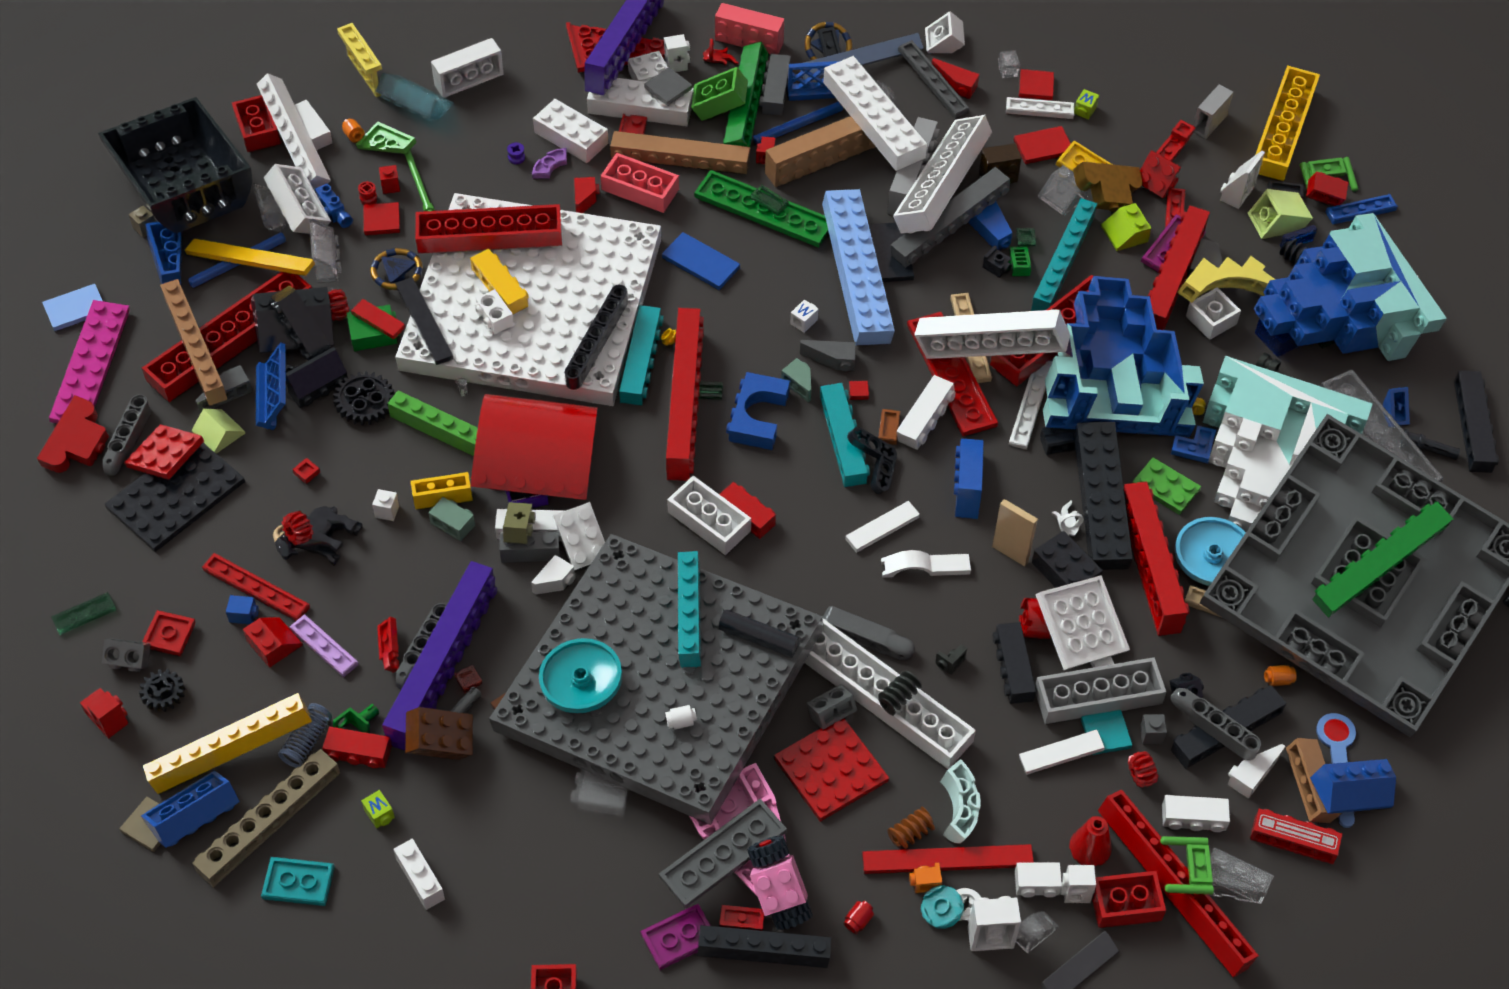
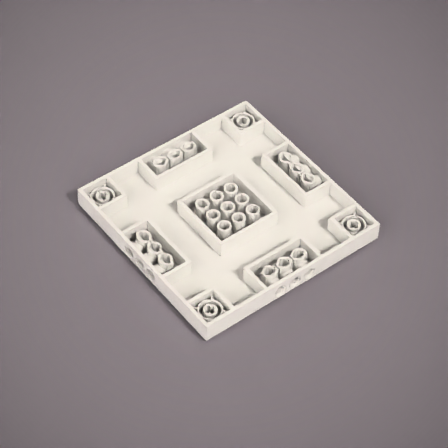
[395,193,661,406]

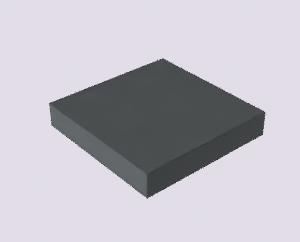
[644,67,692,106]

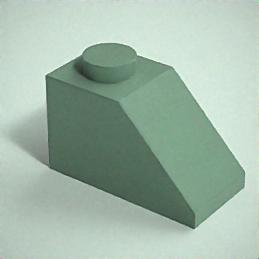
[781,358,811,402]

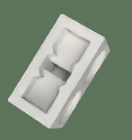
[475,290,514,334]
[1060,865,1096,903]

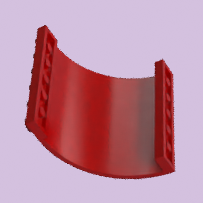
[470,394,598,500]

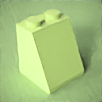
[1248,189,1313,239]

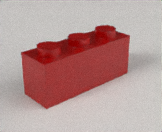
[719,482,776,539]
[322,726,392,768]

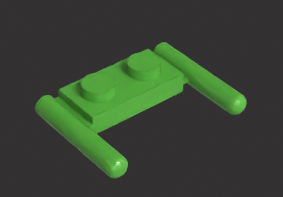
[1300,157,1358,192]
[1160,836,1214,894]

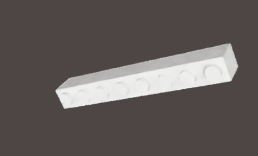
[257,73,331,190]

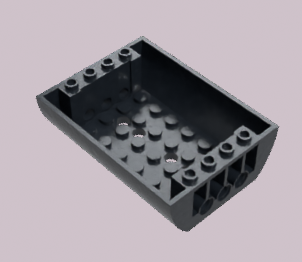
[98,97,252,233]

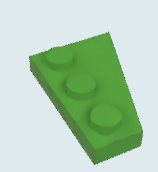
[356,121,417,154]

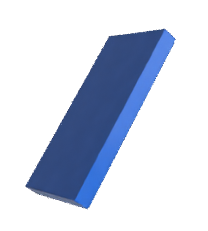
[662,232,740,290]

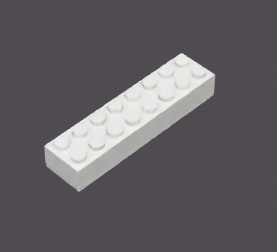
[823,56,927,171]
[915,310,1071,359]

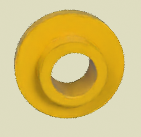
[661,328,676,346]

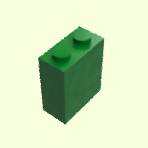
[346,305,400,351]

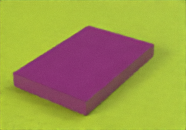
[640,904,710,970]

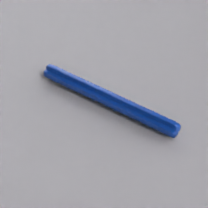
[753,101,843,145]
[188,232,286,288]

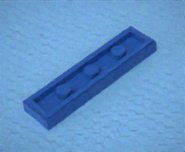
[1325,194,1398,225]

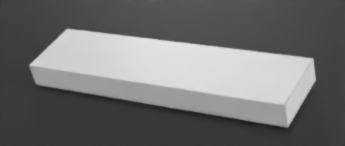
[1006,97,1074,119]
[845,501,920,553]
[1019,730,1104,775]

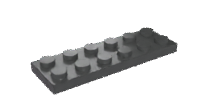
[659,799,787,909]

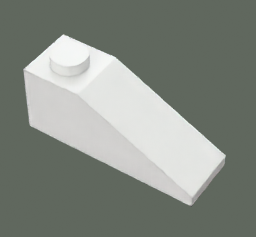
[1227,744,1286,799]

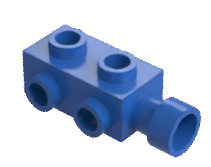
[315,183,353,228]

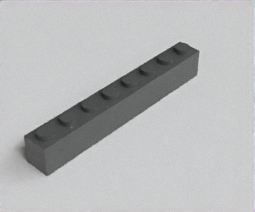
[891,167,1010,268]

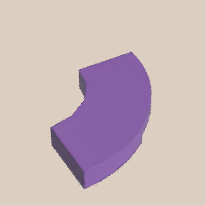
[532,148,567,179]

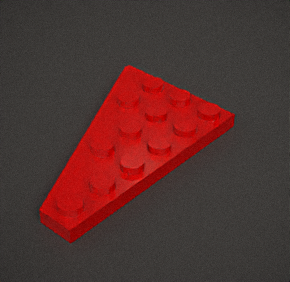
[566,22,665,72]

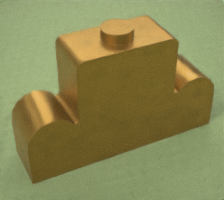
[1073,162,1142,212]

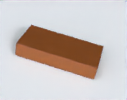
[878,409,901,445]

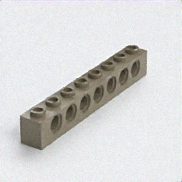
[192,749,340,888]

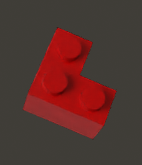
[80,688,129,739]

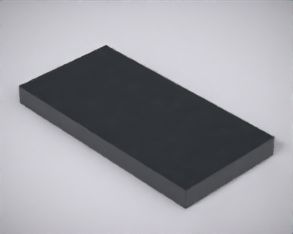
[869,223,914,282]

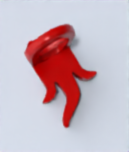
[703,38,738,65]

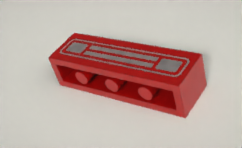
[1250,808,1342,864]

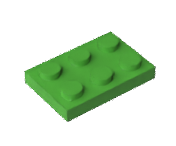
[1132,458,1201,515]

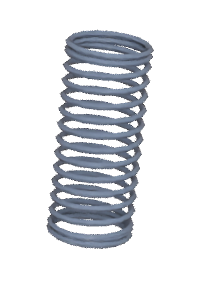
[278,703,332,768]

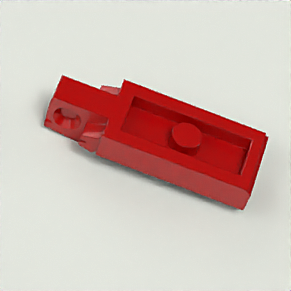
[377,617,399,673]

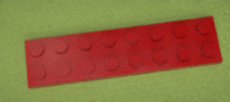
[907,312,998,436]

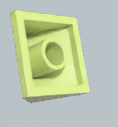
[192,409,245,454]

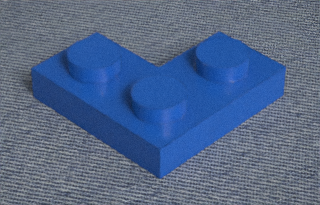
[1171,425,1216,463]

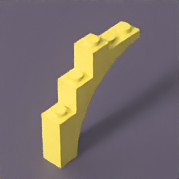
[1177,256,1275,303]

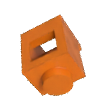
[909,863,942,893]

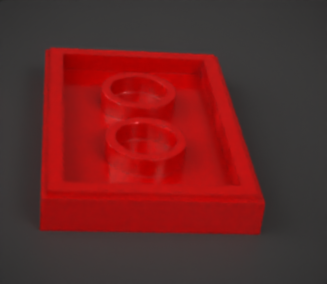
[1014,126,1071,164]

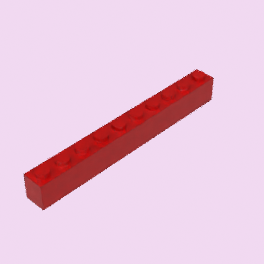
[1098,789,1259,977]

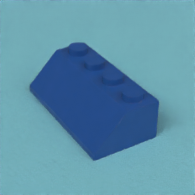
[1310,759,1396,814]
[141,770,240,848]

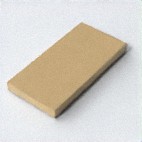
[992,499,1038,566]

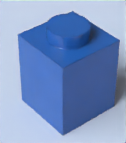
[226,595,259,624]

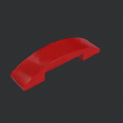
[1157,120,1196,161]

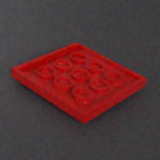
[774,718,889,822]

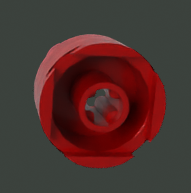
[1019,598,1051,639]

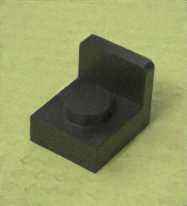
[935,644,967,674]

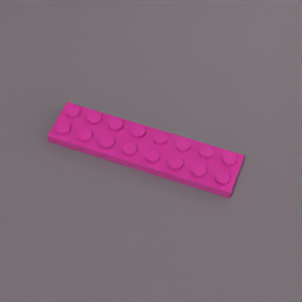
[49,300,130,423]

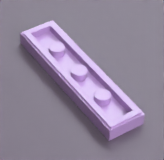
[290,614,359,678]

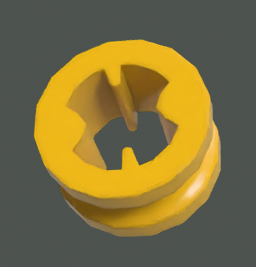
[1192,398,1206,415]

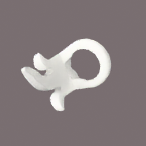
[1051,500,1084,537]

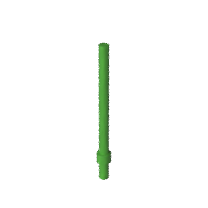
[405,150,435,211]

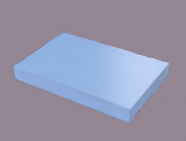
[42,284,102,331]

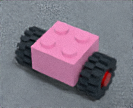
[747,835,813,930]

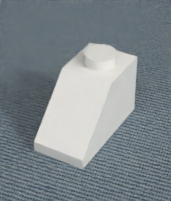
[531,555,575,594]

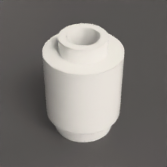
[665,705,697,730]

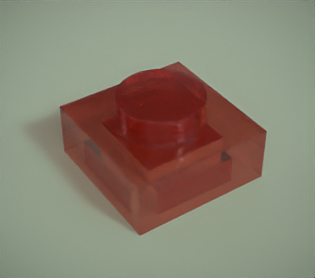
[454,665,482,693]

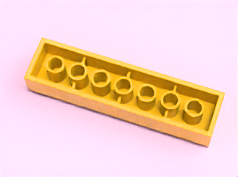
[1255,65,1320,181]

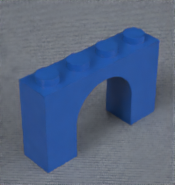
[726,372,790,450]

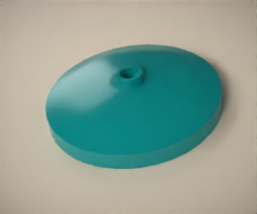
[539,638,622,713]

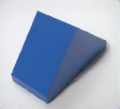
[1382,387,1410,426]

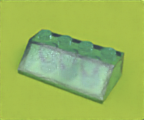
[375,73,454,121]

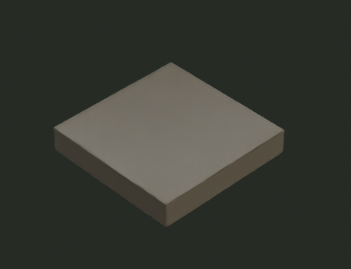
[119,796,161,852]

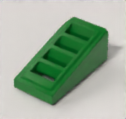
[1009,247,1031,276]

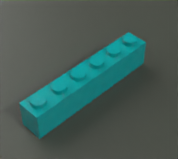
[619,305,664,405]
[820,383,870,487]
[678,551,701,668]

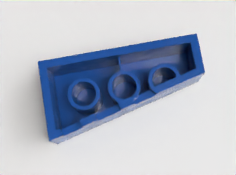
[954,438,983,519]

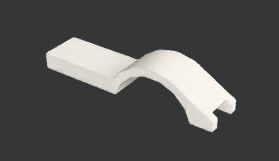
[881,550,971,578]

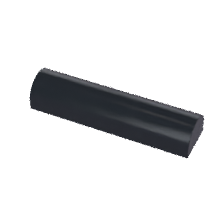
[719,609,801,658]

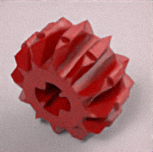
[328,289,349,321]
[281,511,314,545]
[1128,751,1158,788]

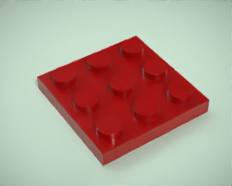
[124,424,204,480]

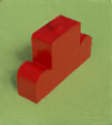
[37,395,109,473]

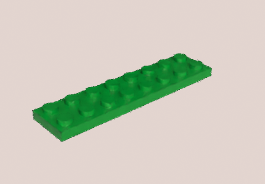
[694,170,829,248]

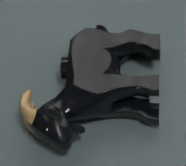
[273,506,363,566]

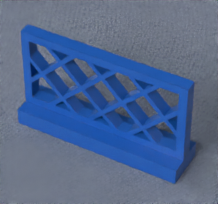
[787,61,840,101]
[256,343,286,430]

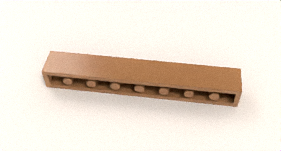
[610,131,750,174]
[160,279,227,406]

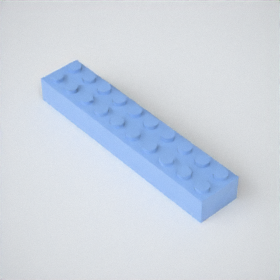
[822,189,895,346]

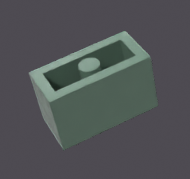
[428,497,475,541]

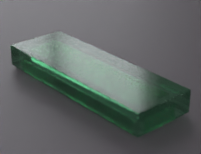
[51,592,116,635]

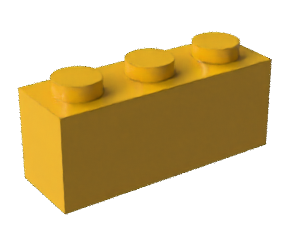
[411,472,473,509]

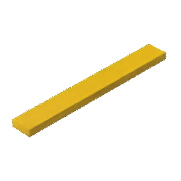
[185,239,315,276]

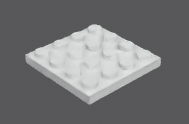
[1035,575,1130,670]

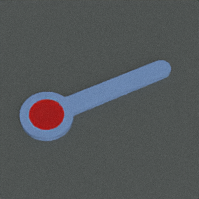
[1316,713,1356,828]

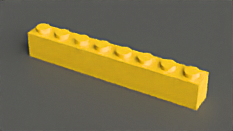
[143,693,312,794]

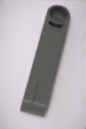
[103,394,151,476]
[396,603,447,689]
[823,606,915,660]
[1171,688,1261,760]

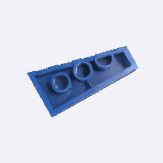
[146,222,183,285]

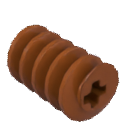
[887,806,935,849]

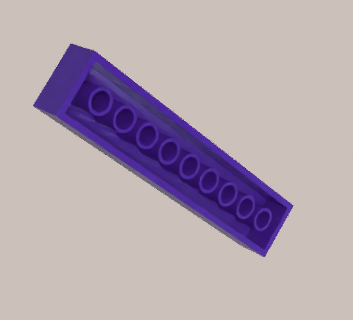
[585,0,664,96]
[382,561,497,751]

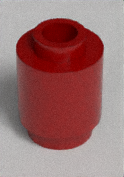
[843,901,874,934]

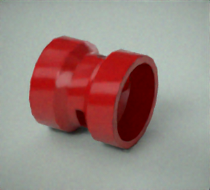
[358,181,378,205]

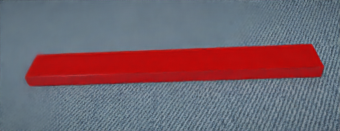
[862,844,1034,874]

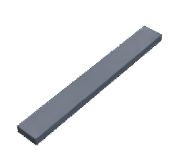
[803,33,923,80]

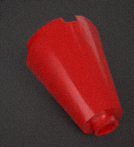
[1069,816,1112,866]

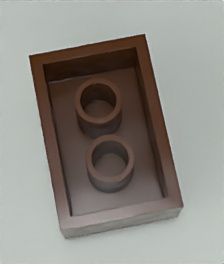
[405,707,473,760]

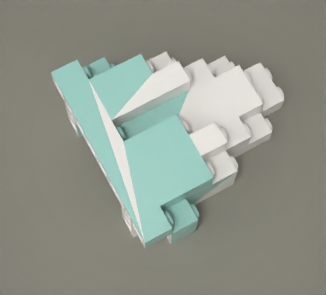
[1203,356,1373,532]

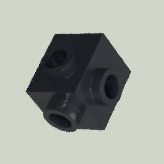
[1169,673,1204,698]

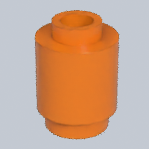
[342,119,365,142]
[1264,665,1296,686]

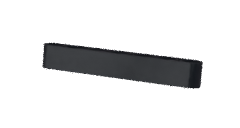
[564,284,628,390]

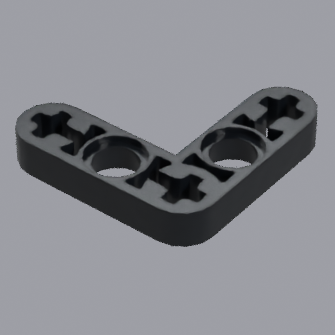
[847,427,897,494]

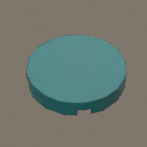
[921,885,964,929]

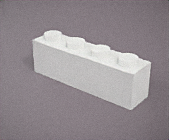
[896,375,956,450]
[495,509,564,541]

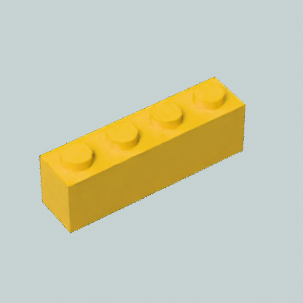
[470,249,529,314]

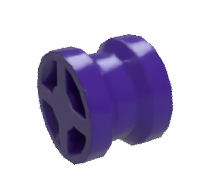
[507,142,525,165]

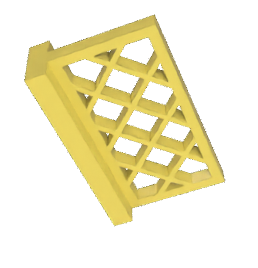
[337,23,382,98]

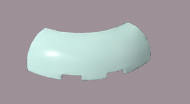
[940,759,981,843]

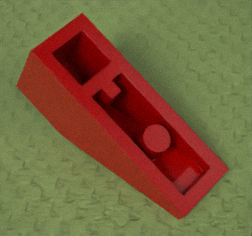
[932,58,979,99]

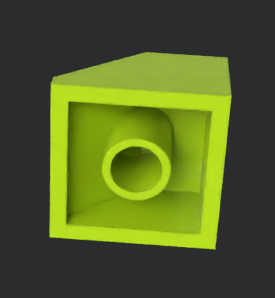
[1101,203,1151,251]

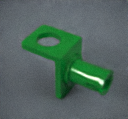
[333,704,379,733]

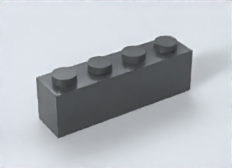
[759,54,791,116]

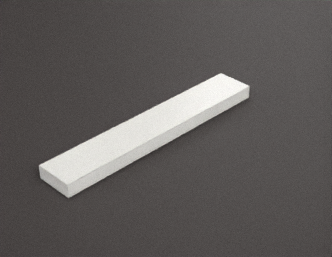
[1009,361,1053,450]

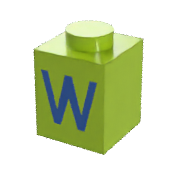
[1074,89,1099,120]
[361,790,395,829]

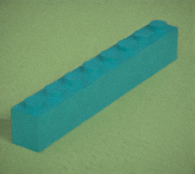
[1031,198,1097,311]

